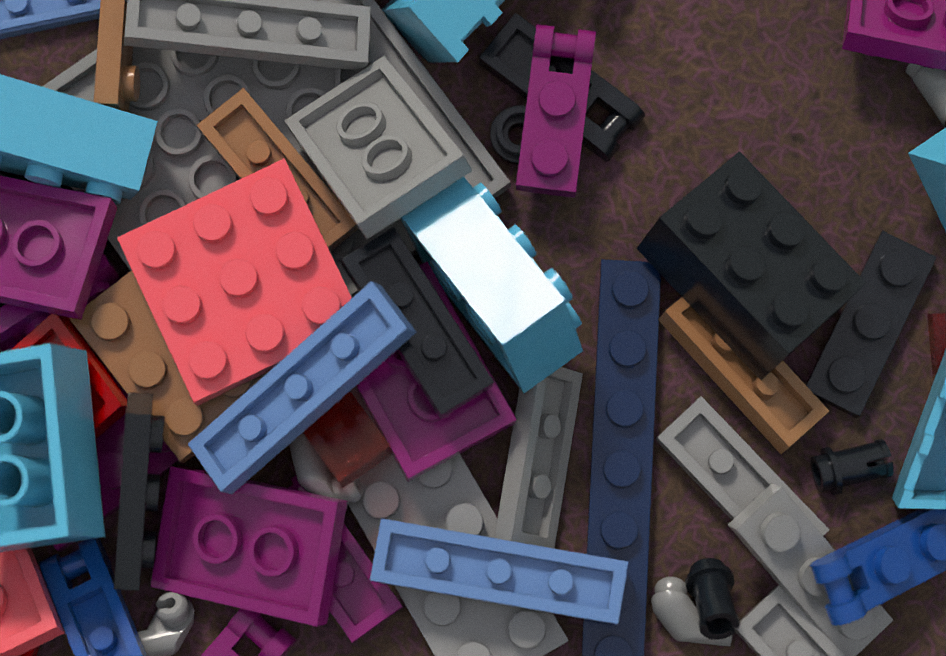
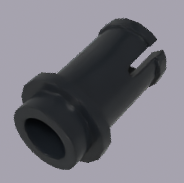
[810,439,894,495]
[685,558,740,640]

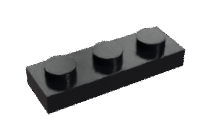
[341,227,494,419]
[806,231,937,418]
[114,392,164,591]

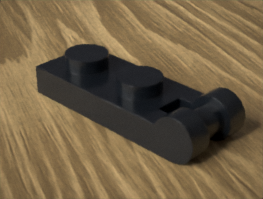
[479,12,645,162]

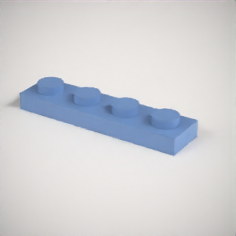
[188,281,417,494]
[370,518,628,625]

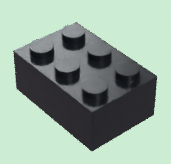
[636,151,866,381]

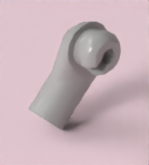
[289,429,363,509]
[651,576,732,647]
[138,592,195,656]

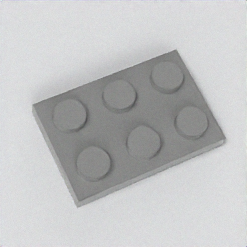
[284,56,472,240]

